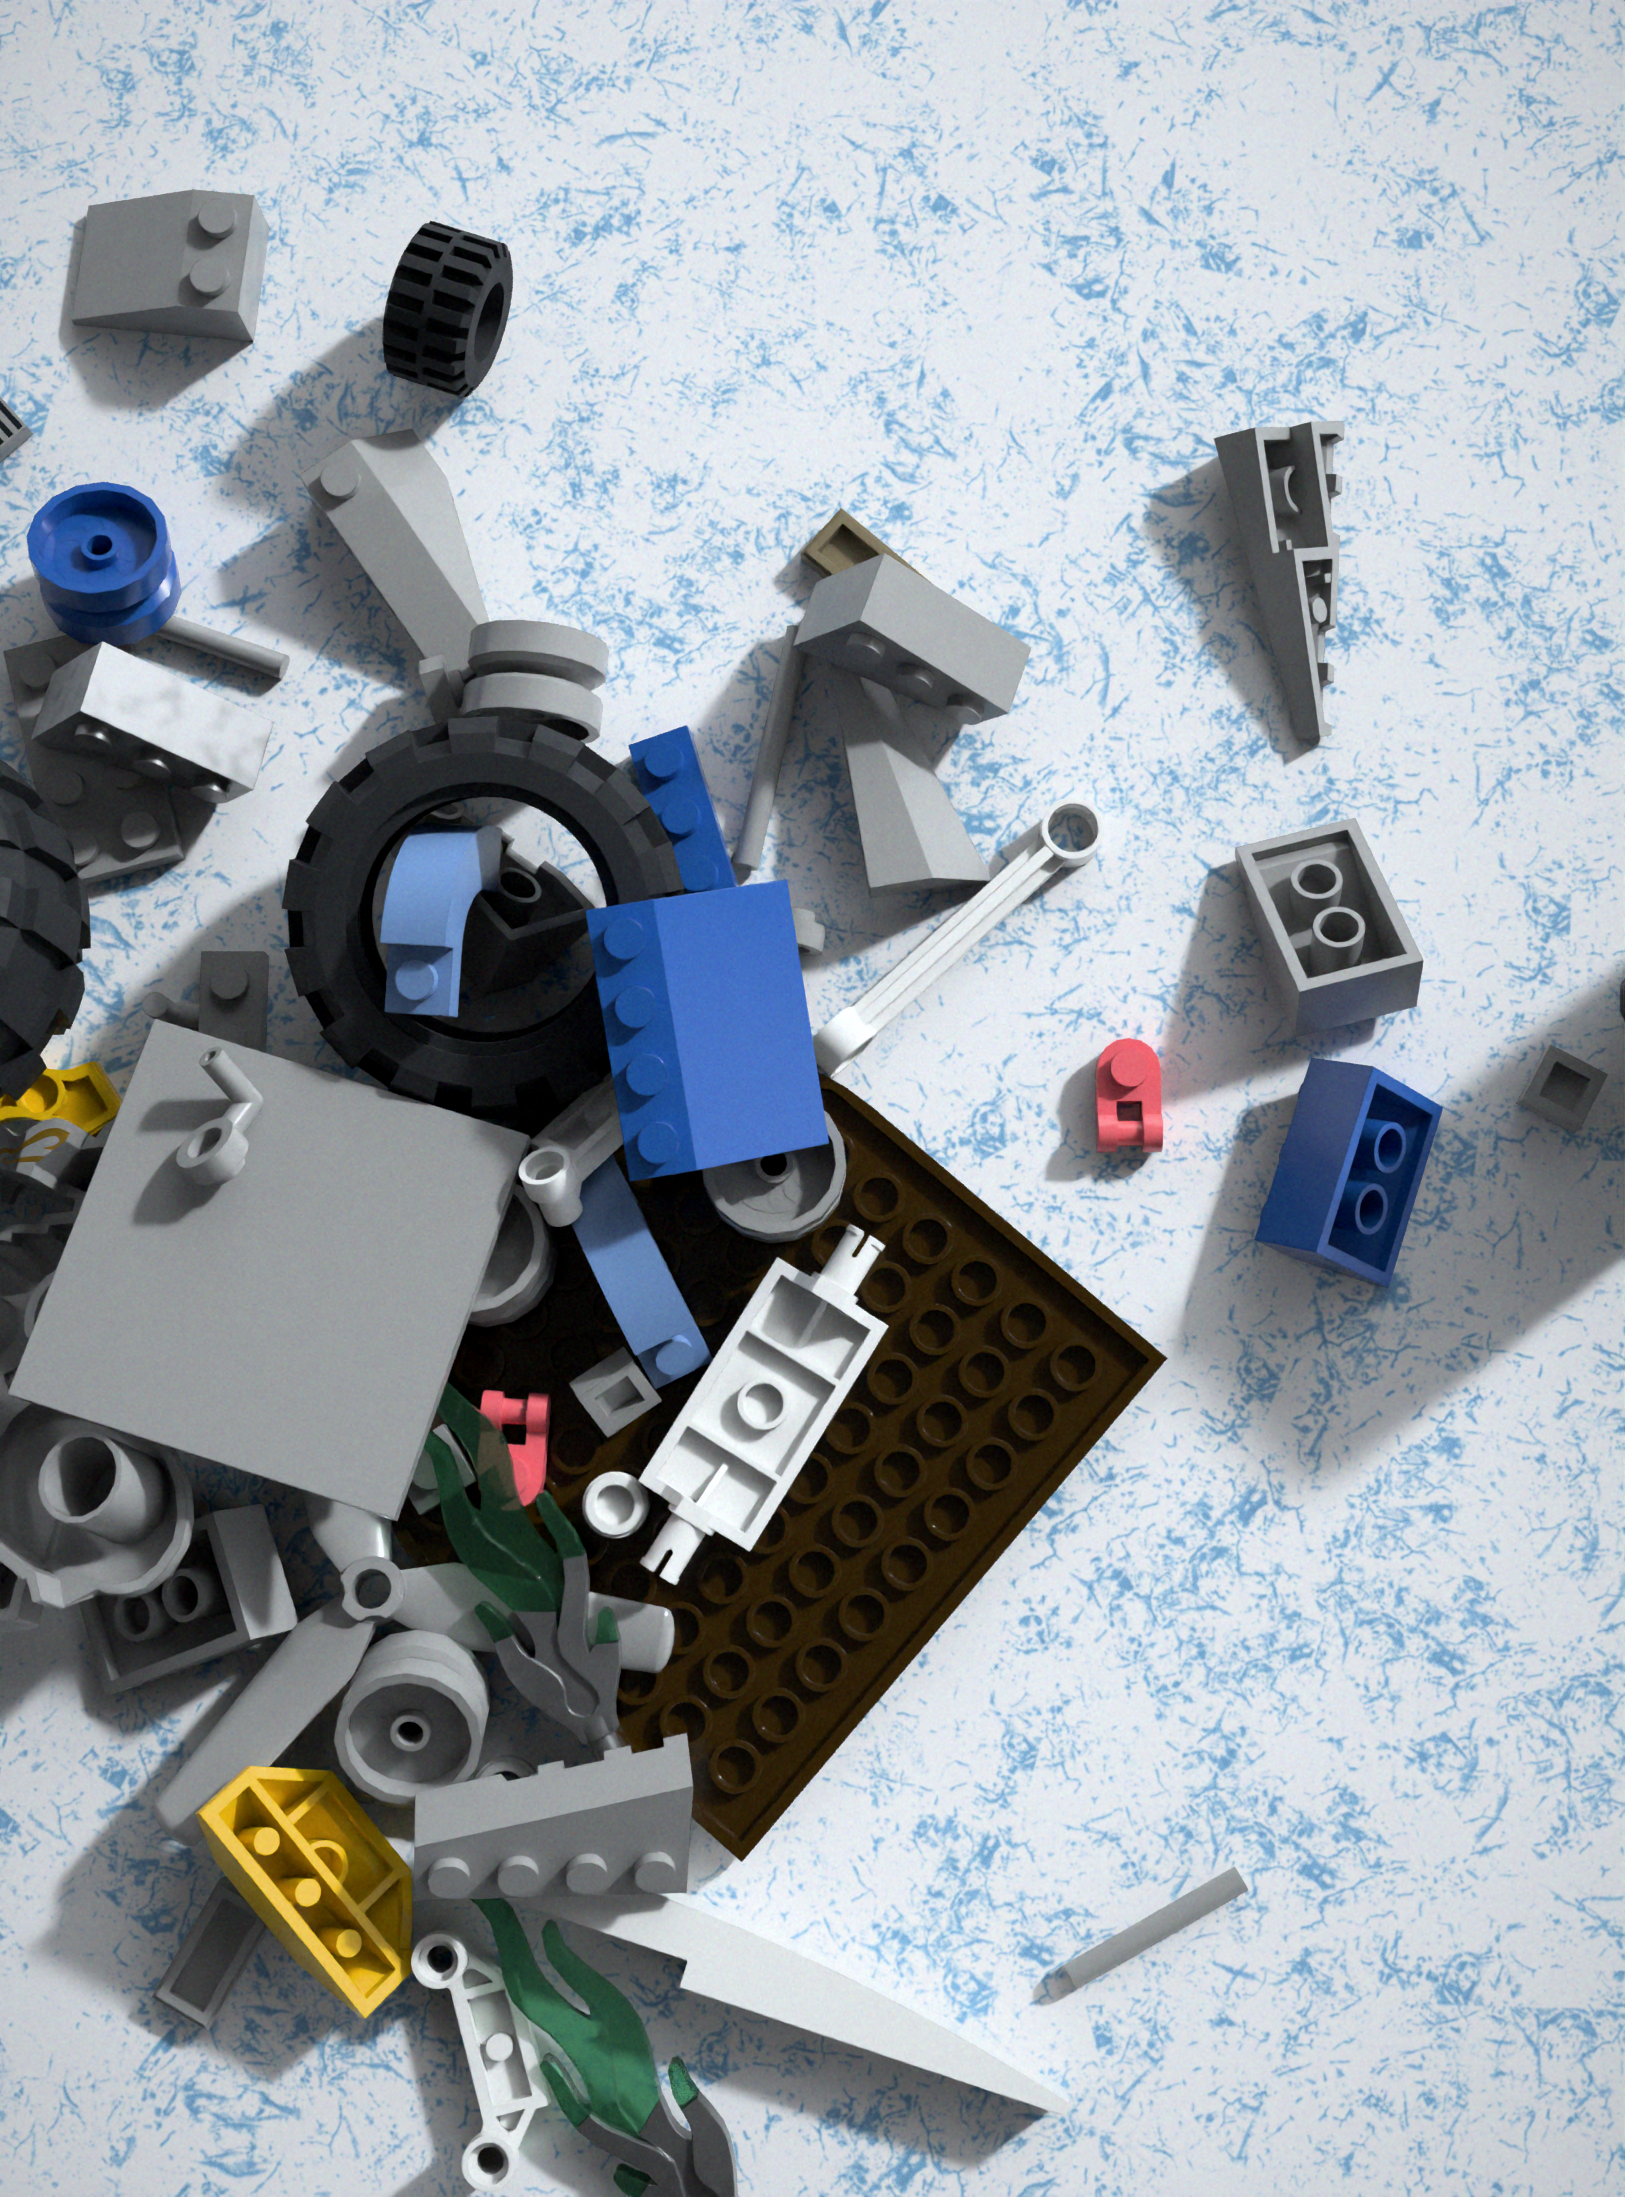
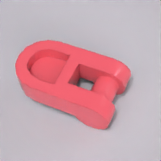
[1095,1038,1163,1152]
[477,1390,551,1511]

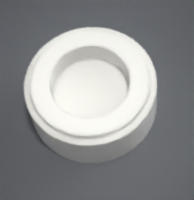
[582,1472,650,1538]

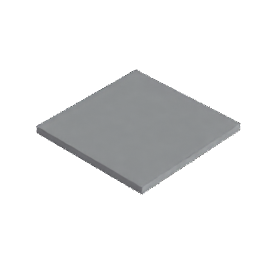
[8,1019,531,1521]

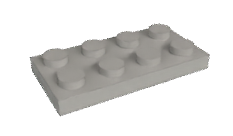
[3,634,185,885]

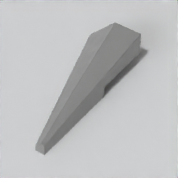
[1214,421,1345,741]
[830,663,991,898]

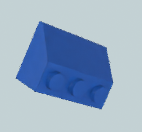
[1255,1058,1443,1288]

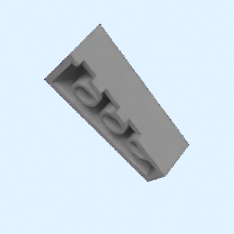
[414,1733,693,1901]

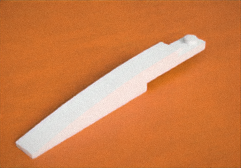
[501,1893,1070,2117]

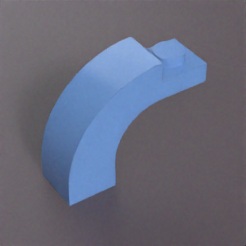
[380,822,502,1017]
[571,1153,713,1389]

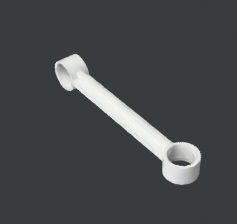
[812,797,1105,1078]

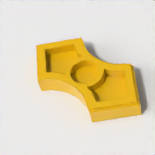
[0,1061,122,1138]

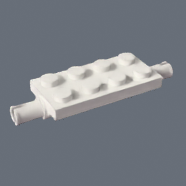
[638,1224,889,1585]

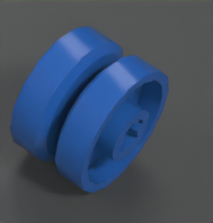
[27,482,182,646]

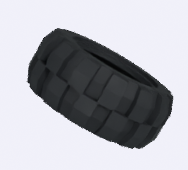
[282,716,684,1119]

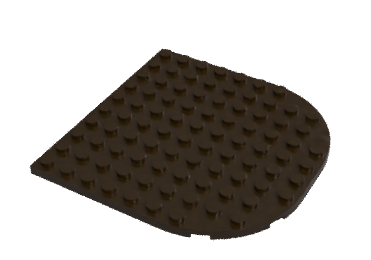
[392,1072,1168,1862]

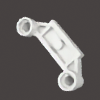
[518,1071,623,1227]
[411,1930,551,2193]

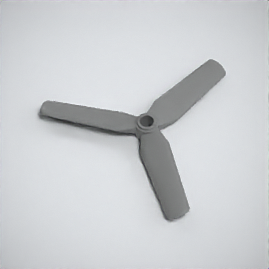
[152,1490,675,1847]

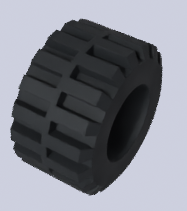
[382,221,513,398]

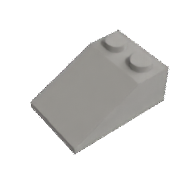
[71,189,270,342]
[1235,818,1424,1038]
[79,1503,299,1697]

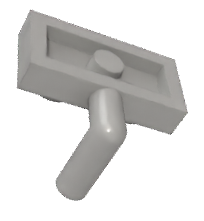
[142,951,269,1053]

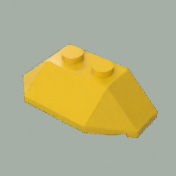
[195,1766,413,2019]

